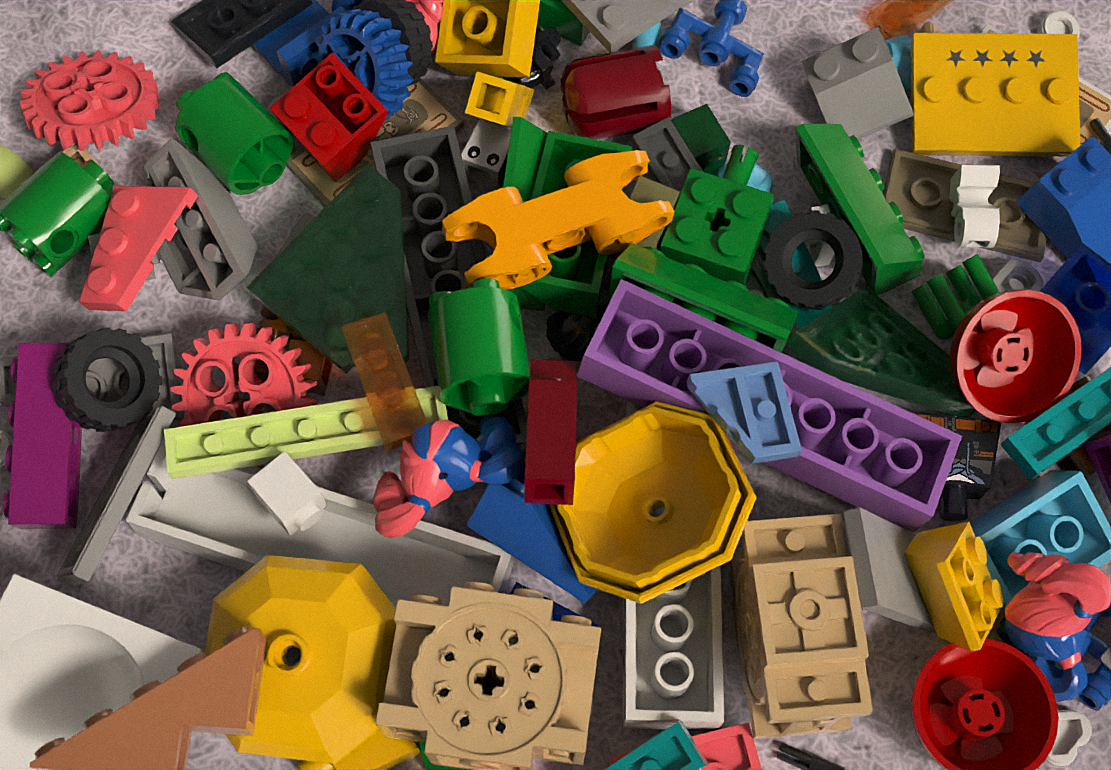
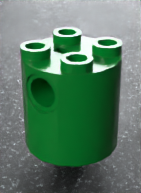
[175,72,295,195]
[0,151,114,278]
[428,278,532,416]

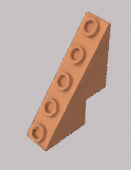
[29,625,267,770]

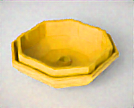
[549,401,756,604]
[205,555,397,764]

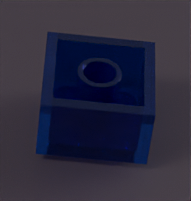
[1039,243,1111,375]

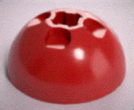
[950,289,1081,423]
[911,639,1058,770]

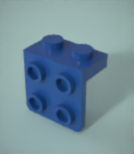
[252,0,347,87]

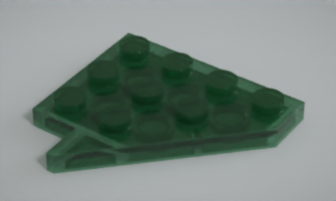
[246,164,409,374]
[785,286,976,418]

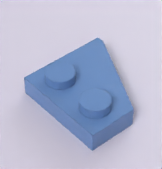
[686,361,802,464]

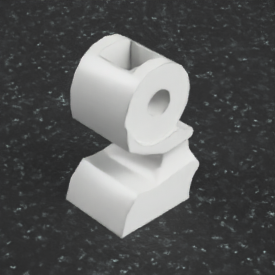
[949,165,1000,248]

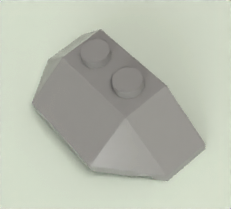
[143,139,258,301]

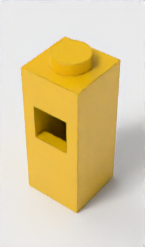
[465,71,535,127]

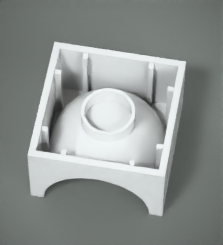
[0,574,203,770]

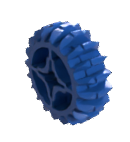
[312,9,414,120]

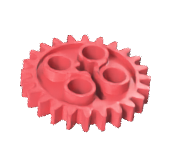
[20,50,160,151]
[170,322,318,467]

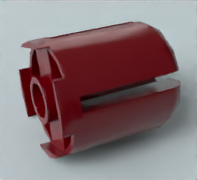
[560,45,671,140]

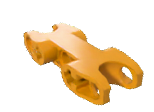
[442,150,674,289]

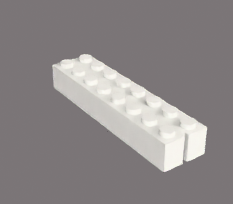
[126,438,513,607]

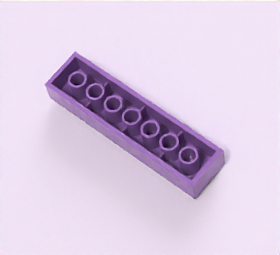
[577,279,962,533]

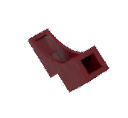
[524,358,577,505]

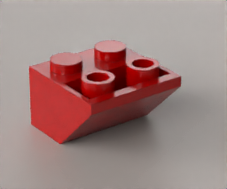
[270,52,388,183]

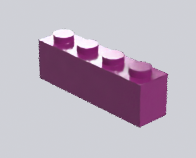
[3,343,82,529]

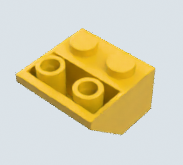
[904,521,1004,651]

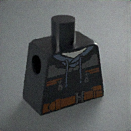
[915,413,1001,521]

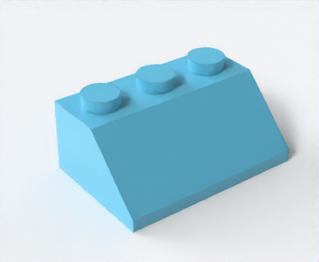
[970,470,1111,616]

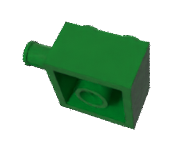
[661,145,774,286]

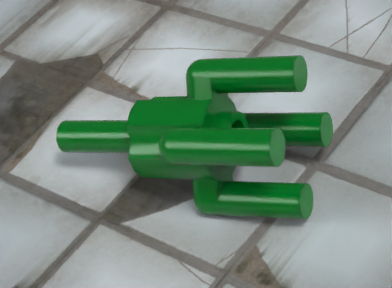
[911,254,1000,359]

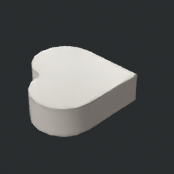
[1044,710,1092,768]

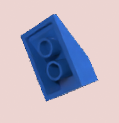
[1015,136,1111,295]
[466,463,599,603]

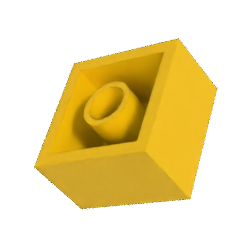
[435,0,540,78]

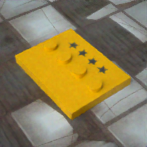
[910,33,1080,157]

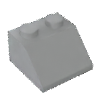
[801,27,914,139]

